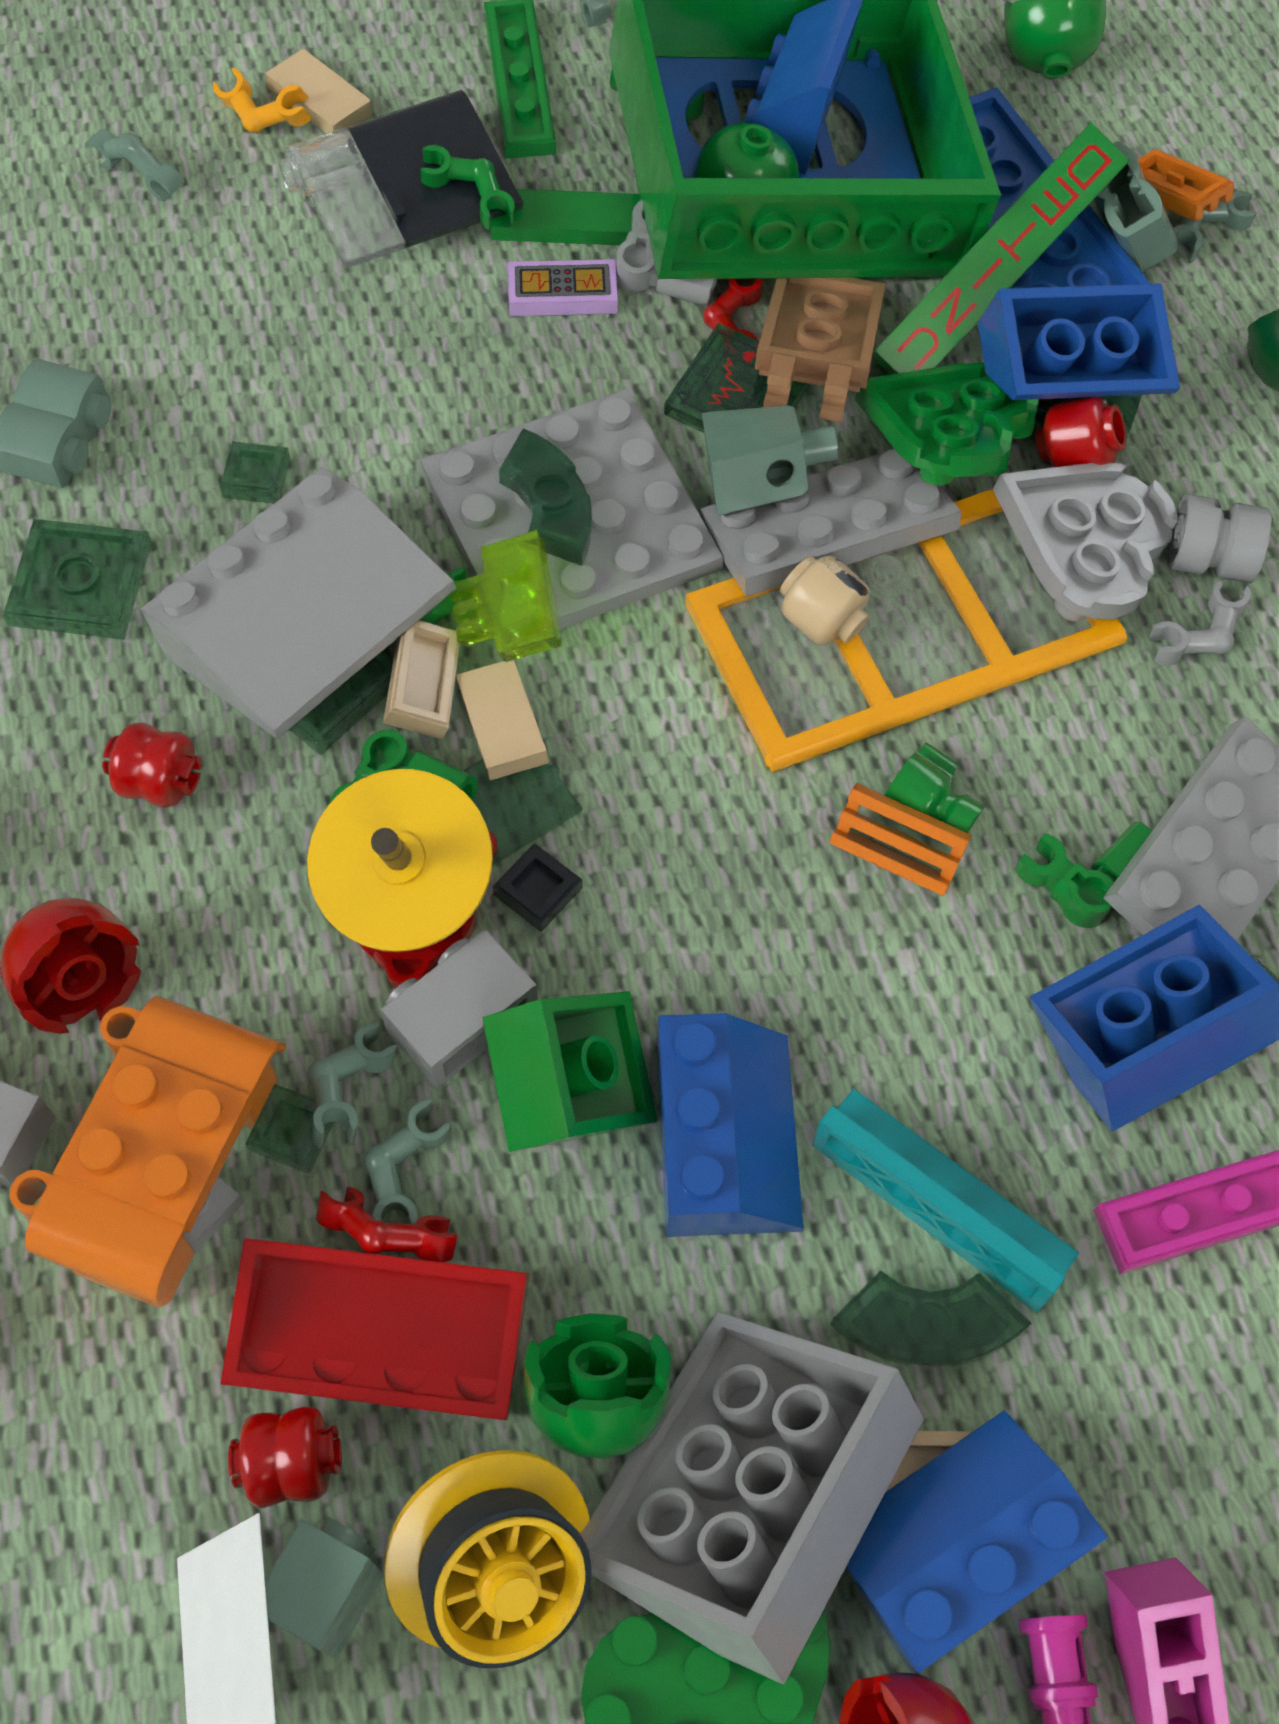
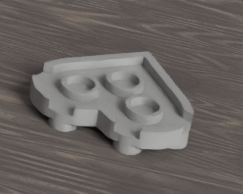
[993,463,1178,621]

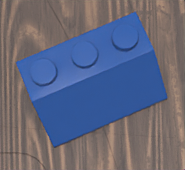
[744,0,863,175]
[978,283,1180,400]
[1030,904,1279,1132]
[656,1013,804,1237]
[845,1410,1108,1674]

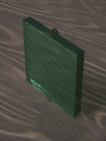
[463,759,582,866]

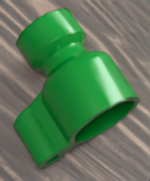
[884,742,985,833]

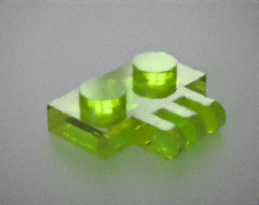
[450,530,562,662]

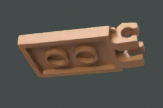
[755,277,886,423]

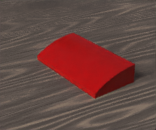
[220,1238,530,1421]

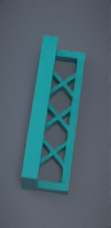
[812,1088,1079,1313]

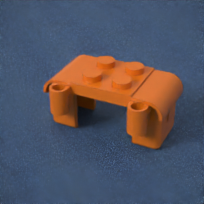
[9,996,286,1307]

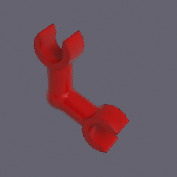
[703,278,763,369]
[316,1186,458,1262]

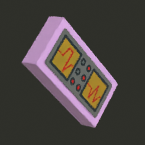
[508,259,618,316]

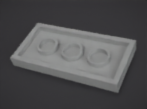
[700,449,961,597]
[1103,717,1279,941]

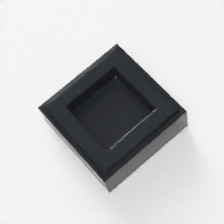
[492,843,583,932]

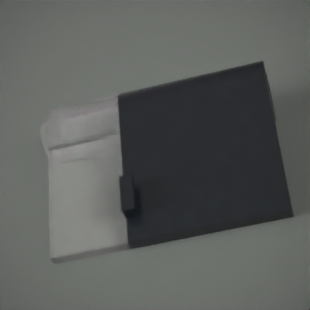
[279,90,523,269]

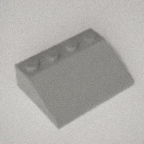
[140,467,456,739]
[581,1312,924,1685]

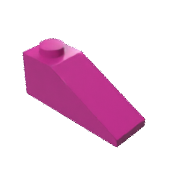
[1104,1557,1230,1724]

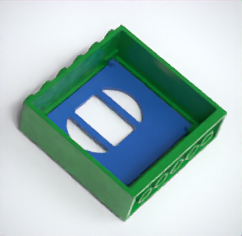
[609,0,1001,279]

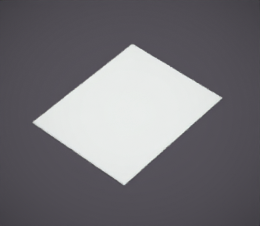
[177,1513,276,1724]

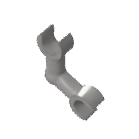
[1149,579,1251,666]

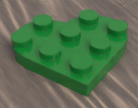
[855,363,1039,485]
[580,1609,831,1724]

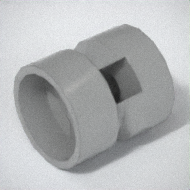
[1167,494,1272,583]

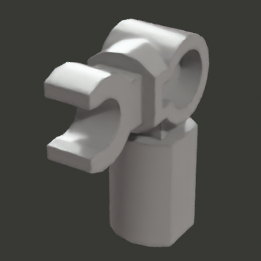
[616,200,717,307]

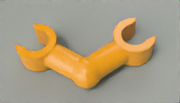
[213,68,312,133]

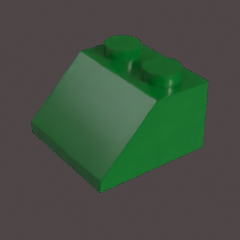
[482,991,657,1152]

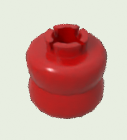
[102,722,202,808]
[228,1407,342,1508]

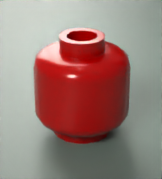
[1036,396,1126,467]

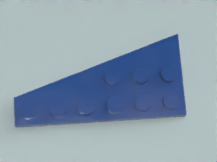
[969,88,1151,288]

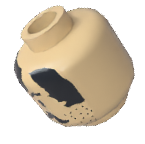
[779,556,870,646]

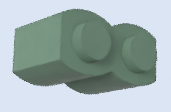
[1093,141,1177,272]
[0,358,111,488]

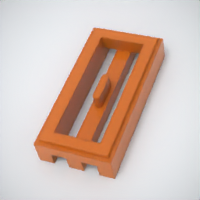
[1138,148,1234,222]
[829,783,972,896]

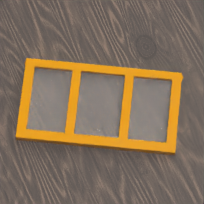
[685,489,1127,773]

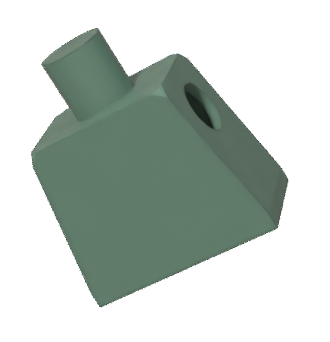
[702,405,839,515]

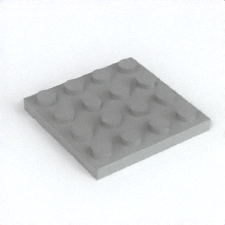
[420,388,724,648]

